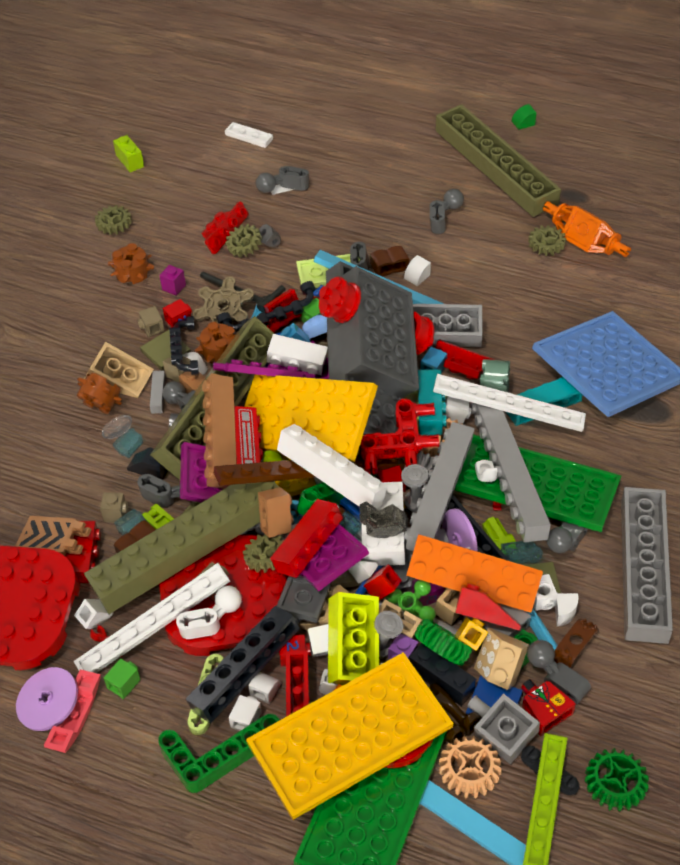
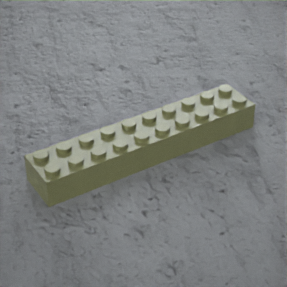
[436,104,561,217]
[150,316,274,480]
[84,481,279,614]

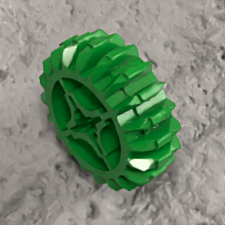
[415,619,472,665]
[584,748,649,812]

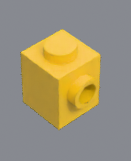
[455,617,488,651]

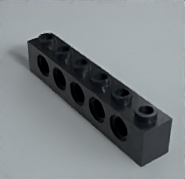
[185,605,300,724]

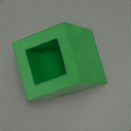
[511,104,536,130]

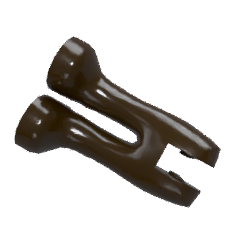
[429,683,482,745]

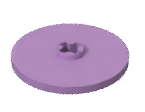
[442,508,478,551]
[16,667,78,731]

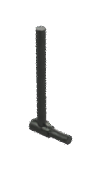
[200,271,286,312]

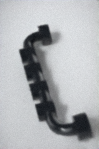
[216,281,316,332]
[169,316,199,375]

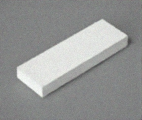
[225,122,273,148]

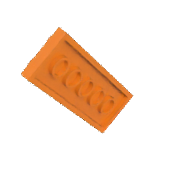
[406,534,543,613]

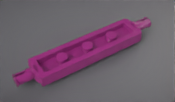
[213,359,315,378]

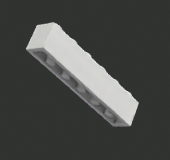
[277,424,388,513]

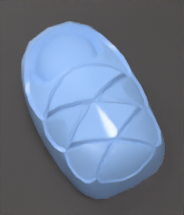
[302,315,327,339]

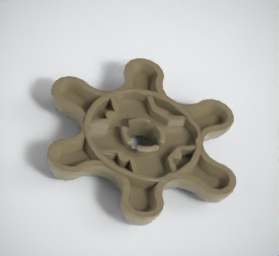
[192,276,254,323]

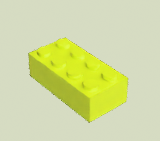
[328,592,379,686]

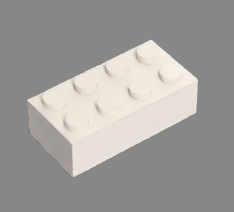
[362,482,405,566]

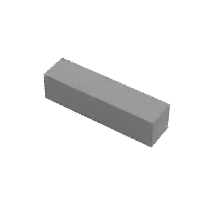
[150,371,166,414]

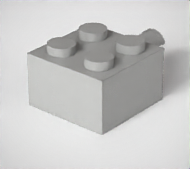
[467,694,540,765]

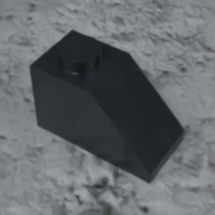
[127,447,168,480]

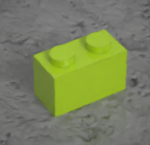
[113,135,144,172]

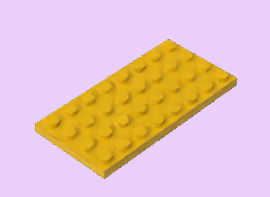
[244,374,378,462]
[246,652,453,820]

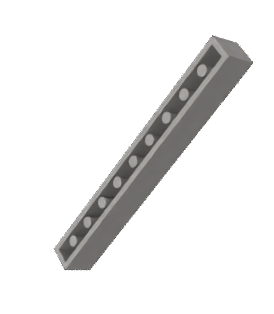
[470,403,551,542]

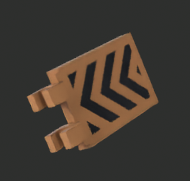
[15,516,91,556]

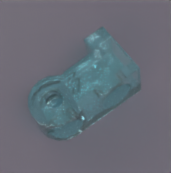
[501,541,543,564]

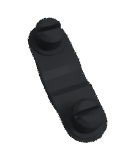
[521,745,579,795]

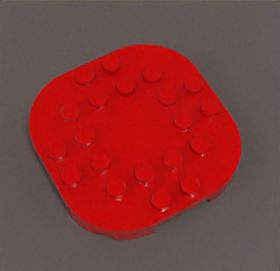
[159,535,286,656]
[0,546,80,670]

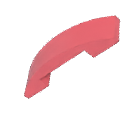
[44,669,101,753]

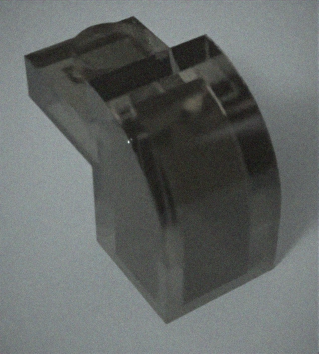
[359,501,407,538]

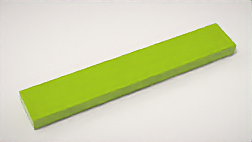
[523,733,568,865]

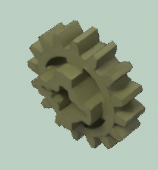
[95,205,132,235]
[225,224,263,258]
[528,225,566,256]
[243,535,284,573]

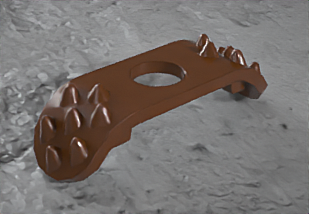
[554,619,599,668]

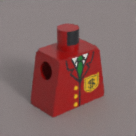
[521,679,576,737]

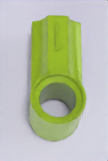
[482,517,517,555]

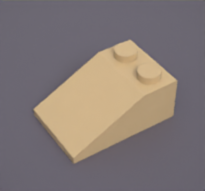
[84,342,154,398]

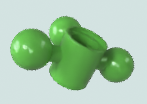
[386,580,436,621]

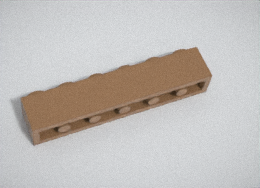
[202,373,236,489]

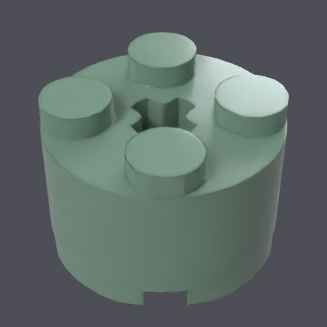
[480,359,510,392]

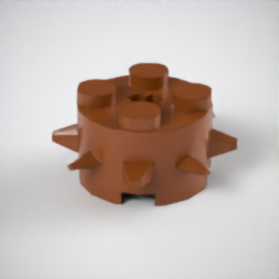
[108,243,154,284]
[195,322,236,364]
[76,373,122,414]

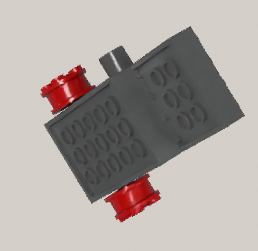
[319,261,434,435]

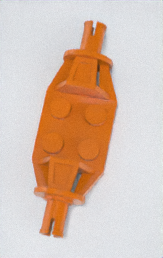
[543,201,631,258]

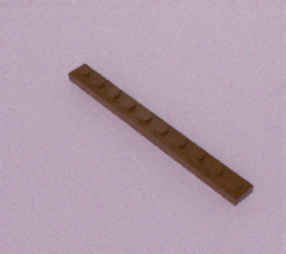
[213,454,405,486]

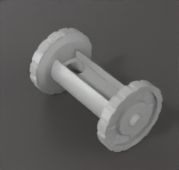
[401,464,429,512]
[374,611,403,659]

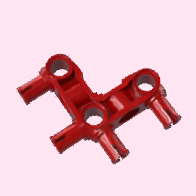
[360,399,439,475]

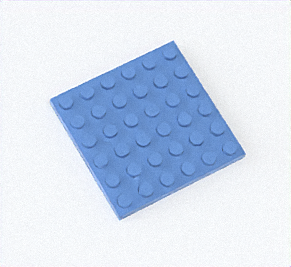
[532,311,680,417]

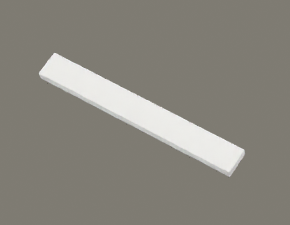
[433,374,586,432]
[74,563,230,673]

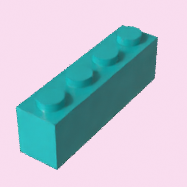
[418,370,446,435]
[505,377,583,426]

